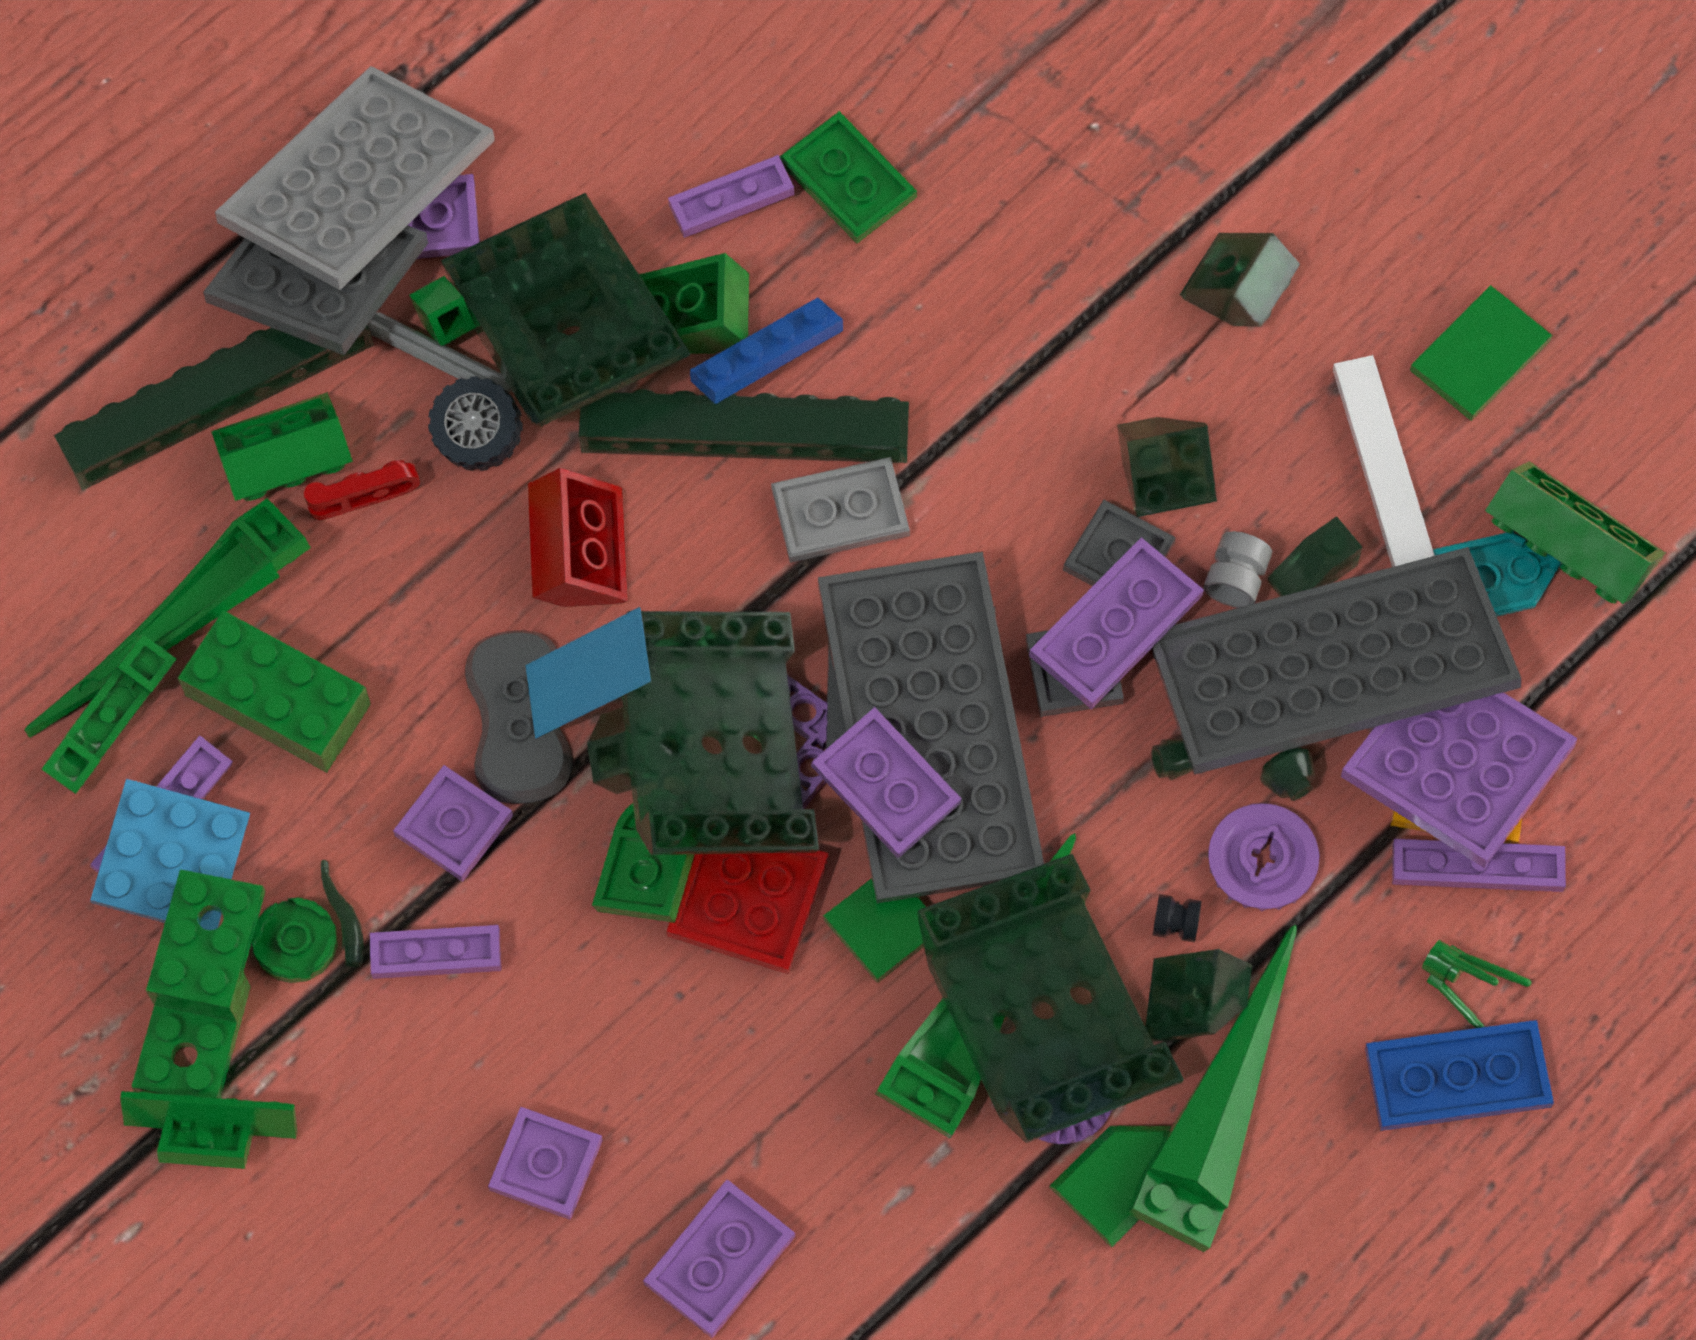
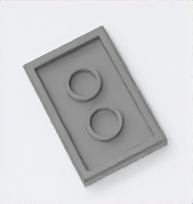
[771,457,910,563]

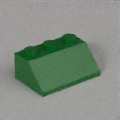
[211,392,353,501]

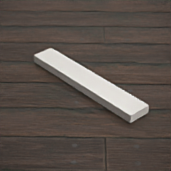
[1333,355,1435,567]

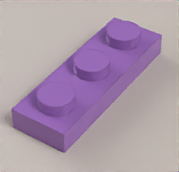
[668,155,794,238]
[370,925,501,979]

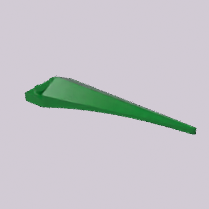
[24,498,311,738]
[875,833,1076,1139]
[1127,925,1297,1252]

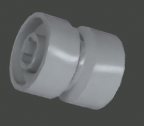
[1203,531,1273,608]

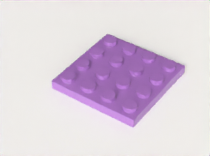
[1341,693,1577,868]

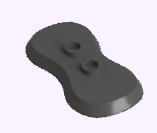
[465,630,573,804]

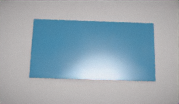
[525,607,651,739]

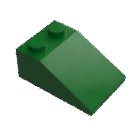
[618,253,749,354]

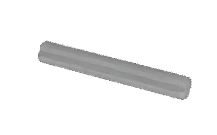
[367,312,513,393]

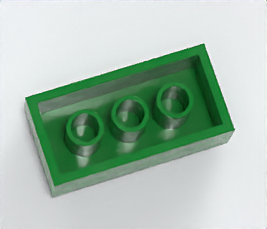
[178,610,371,773]

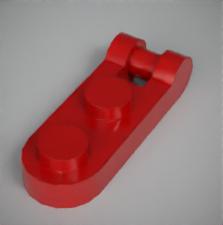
[304,460,420,521]

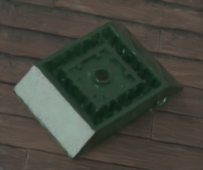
[441,193,690,427]

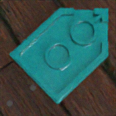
[1433,532,1561,617]

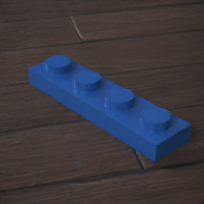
[690,297,843,404]

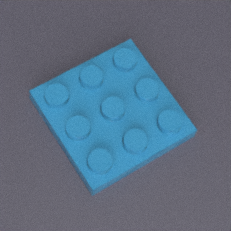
[90,779,250,930]

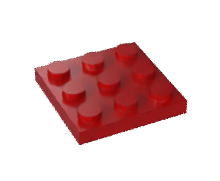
[666,816,829,975]

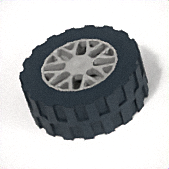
[428,376,523,471]

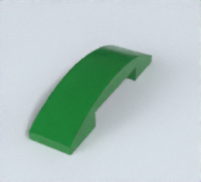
[41,634,177,794]

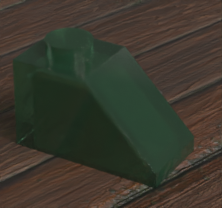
[1267,516,1363,597]

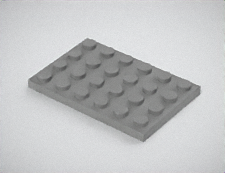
[215,66,495,290]

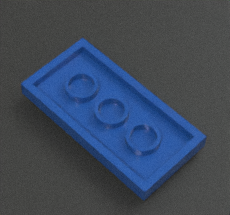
[1365,1020,1554,1131]

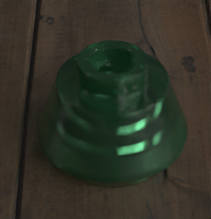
[1260,747,1316,801]

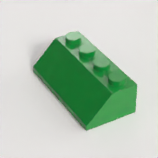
[1485,461,1666,604]

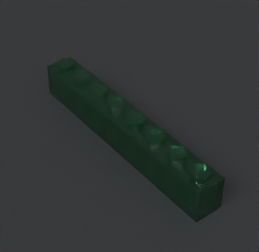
[54,325,374,491]
[579,388,909,463]

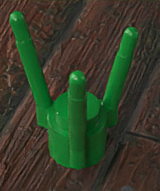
[1422,940,1531,1028]

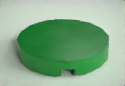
[252,897,338,983]

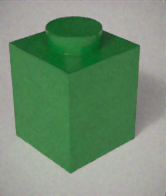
[409,276,476,346]

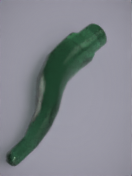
[320,860,364,967]

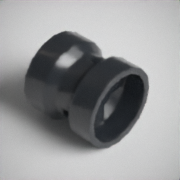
[1152,894,1202,943]

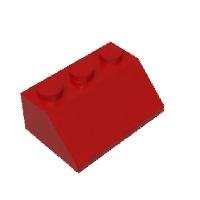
[528,468,628,607]

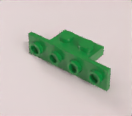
[120,1091,297,1169]

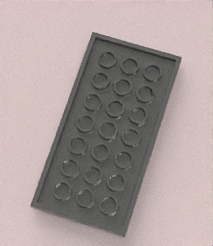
[1151,547,1521,775]
[817,551,1046,904]

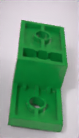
[131,869,266,1098]

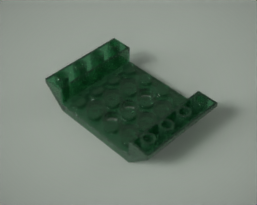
[622,611,819,855]
[917,853,1184,1143]

